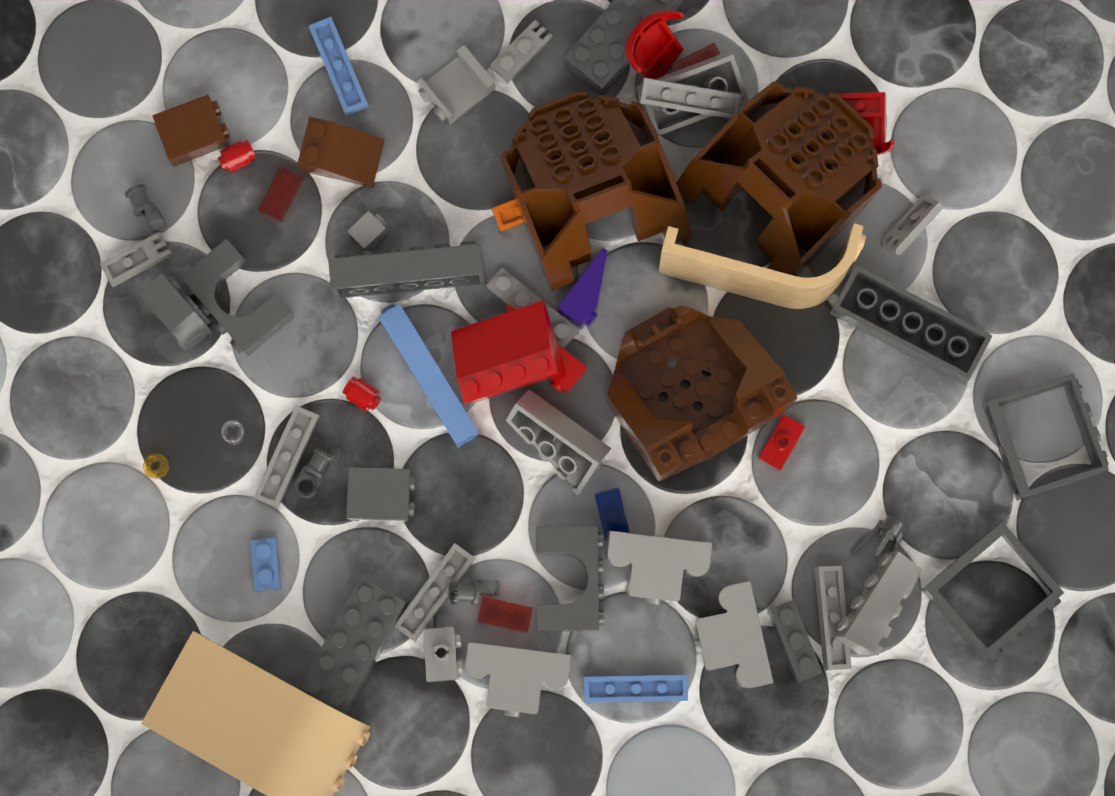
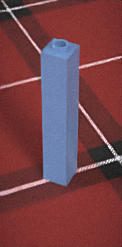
[378,304,479,448]

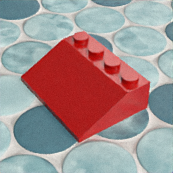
[451,300,566,404]

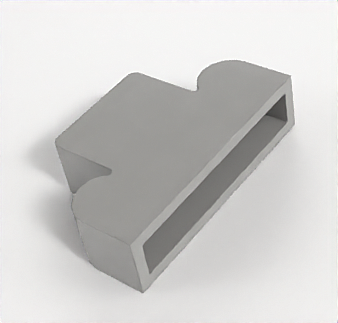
[605,531,712,605]
[694,581,774,688]
[465,642,571,717]

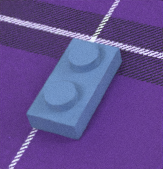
[250,538,281,592]

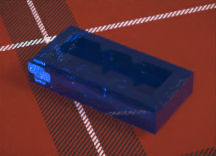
[594,487,630,541]

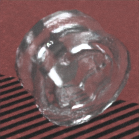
[221,421,245,445]

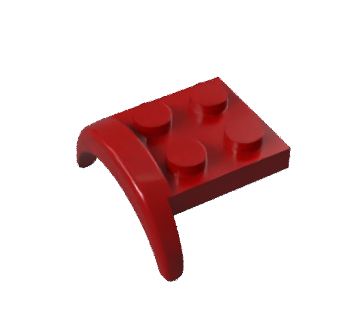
[625,10,684,79]
[838,92,894,156]

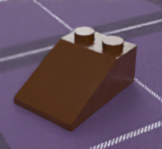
[297,116,385,187]

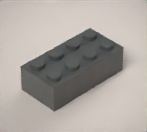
[138,273,212,350]

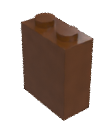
[152,95,230,167]

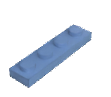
[309,17,369,116]
[584,675,688,703]

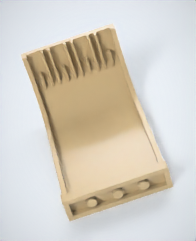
[659,223,866,309]
[141,631,371,796]

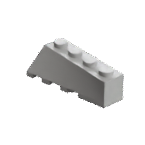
[506,390,611,496]
[834,551,922,656]

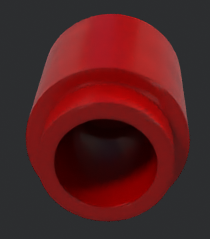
[218,140,256,173]
[342,376,381,412]

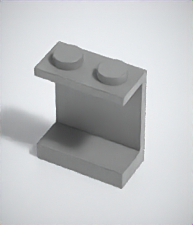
[418,45,496,125]

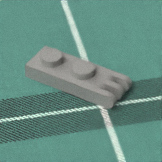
[490,20,554,84]
[880,195,943,255]
[100,232,172,287]

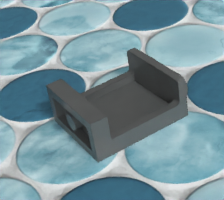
[346,467,416,522]

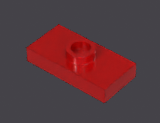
[758,414,805,471]

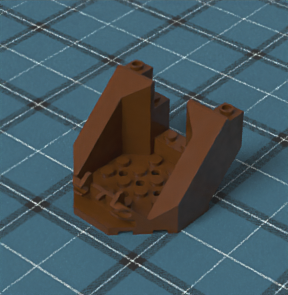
[676,82,882,276]
[500,91,692,291]
[607,305,798,481]

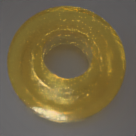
[143,453,169,479]

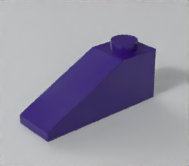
[558,248,607,329]

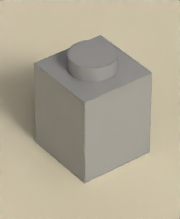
[347,211,388,252]

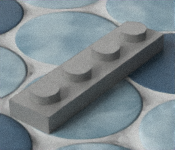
[638,77,742,119]
[486,268,579,349]
[254,405,320,509]
[394,543,476,642]
[814,565,852,671]

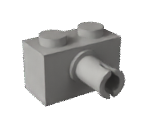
[423,627,463,682]

